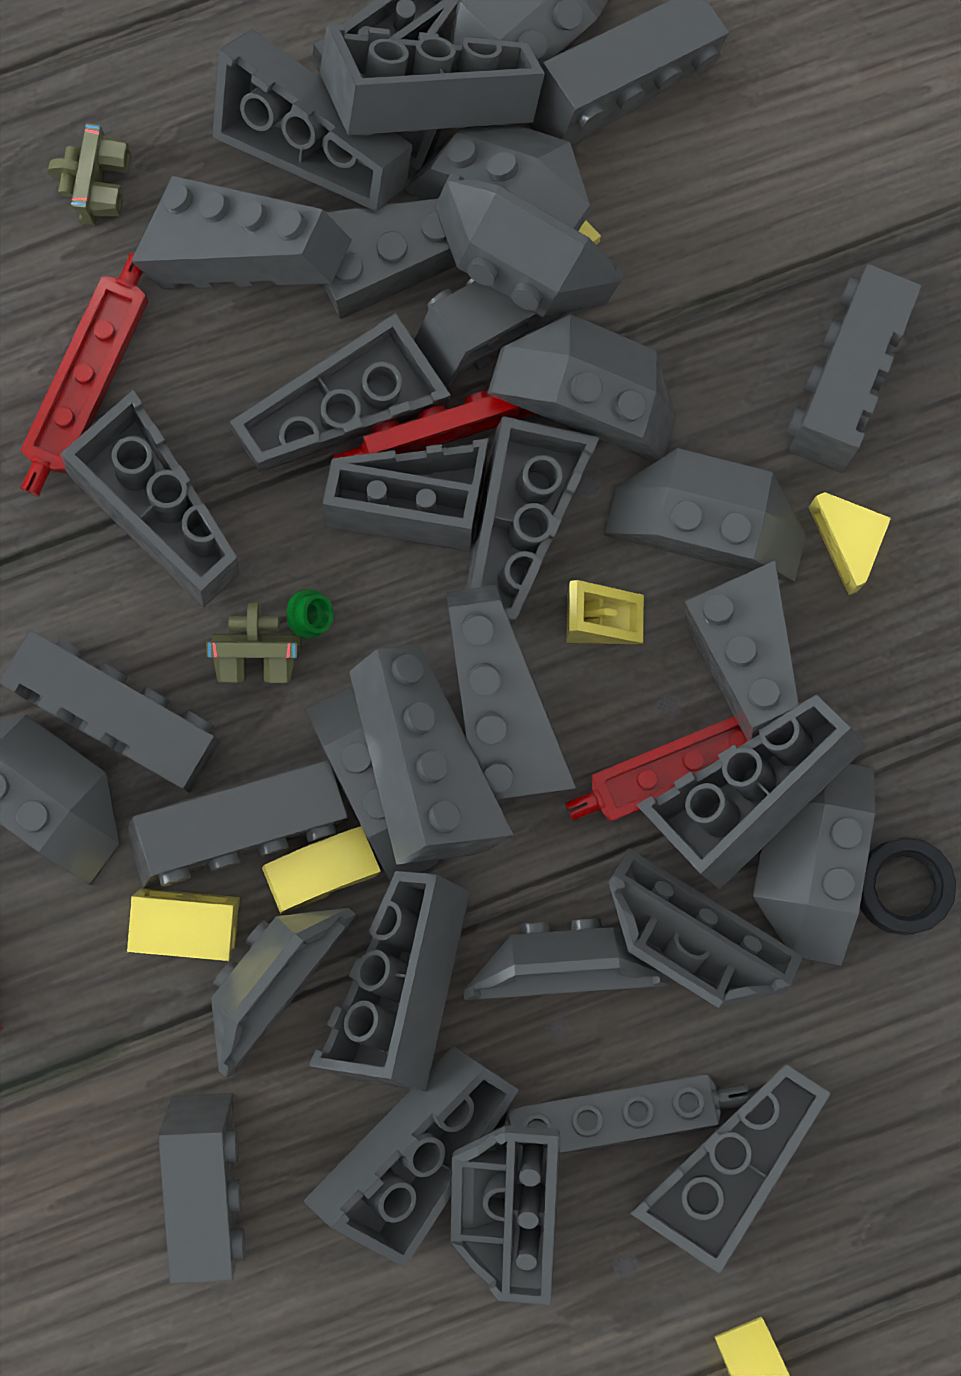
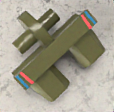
[47,123,131,225]
[206,602,301,683]

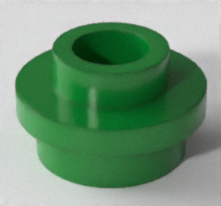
[286,589,334,639]

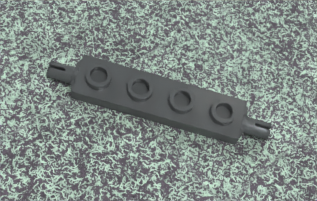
[492,1074,749,1155]

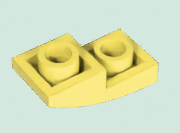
[262,826,381,914]

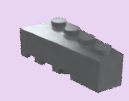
[528,0,730,147]
[320,23,545,136]
[212,29,413,211]
[131,176,352,289]
[786,263,922,473]
[229,313,451,472]
[60,389,239,608]
[465,417,600,624]
[446,585,576,800]
[0,630,220,793]
[349,646,514,864]
[637,694,866,889]
[126,760,347,888]
[308,871,470,1092]
[303,1046,519,1268]
[630,1064,831,1274]

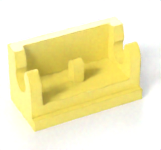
[127,888,240,961]

